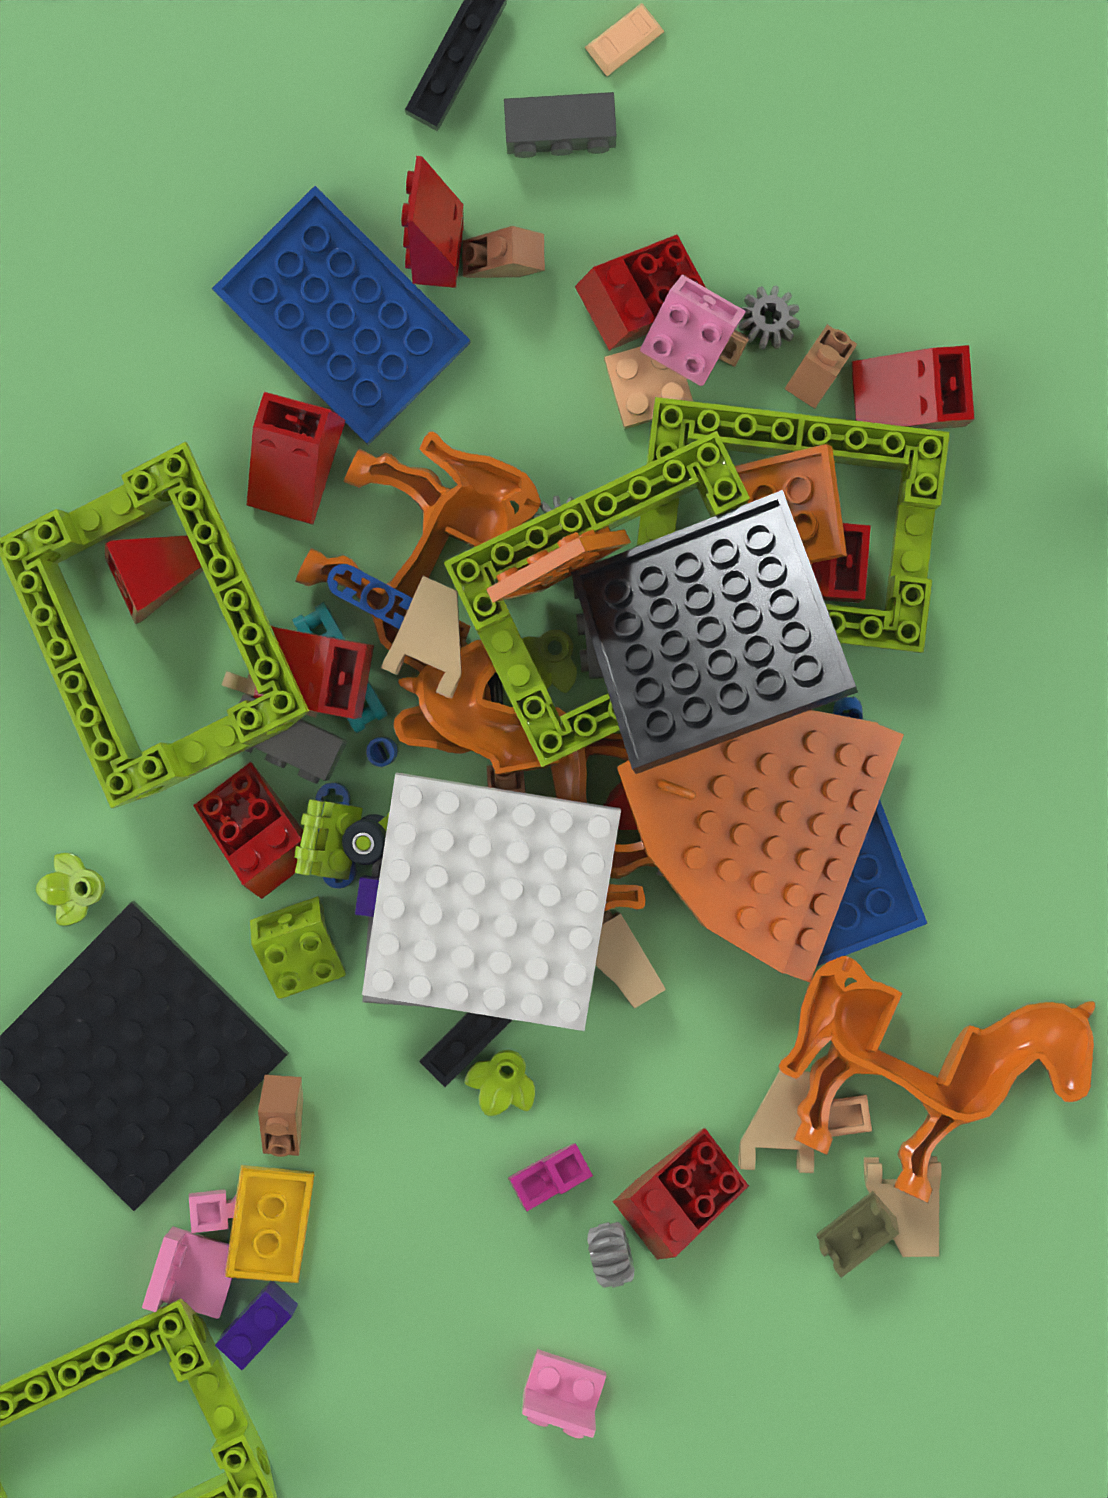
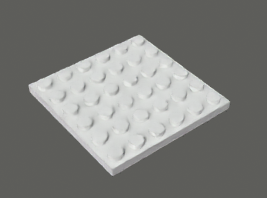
[362,773,621,1031]

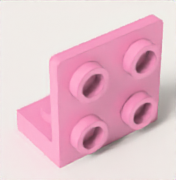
[640,275,746,386]
[142,1226,233,1319]
[522,1349,606,1438]

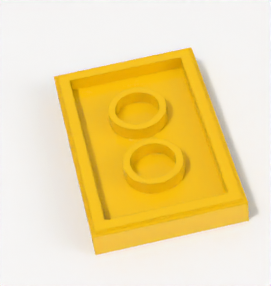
[225,1165,315,1283]

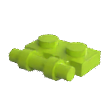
[294,799,363,880]

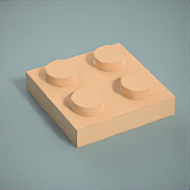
[604,346,693,429]

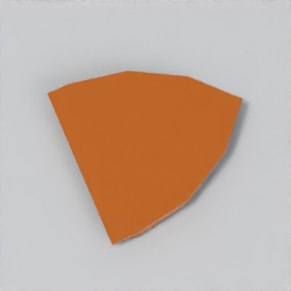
[617,710,904,982]

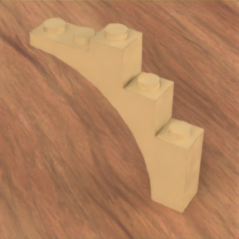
[595,910,666,1009]

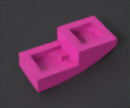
[508,1143,593,1211]

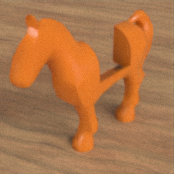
[295,431,541,754]
[398,640,656,912]
[779,956,1095,1203]

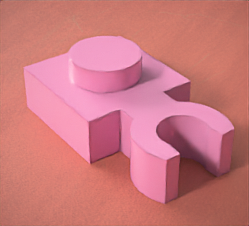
[189,1189,236,1233]

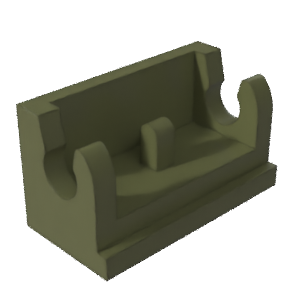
[816,1191,899,1278]

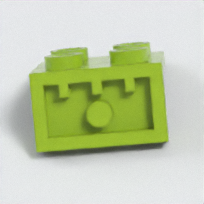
[250,896,346,999]

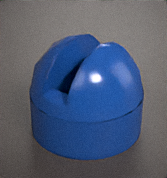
[833,696,863,720]
[366,737,398,767]

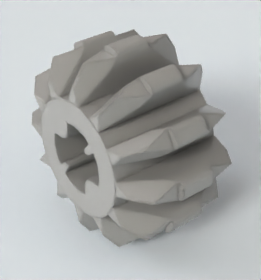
[738,286,800,350]
[587,1222,635,1288]

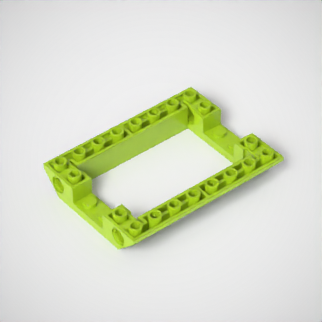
[636,397,950,653]
[444,431,750,767]
[0,442,309,808]
[0,1298,277,1498]

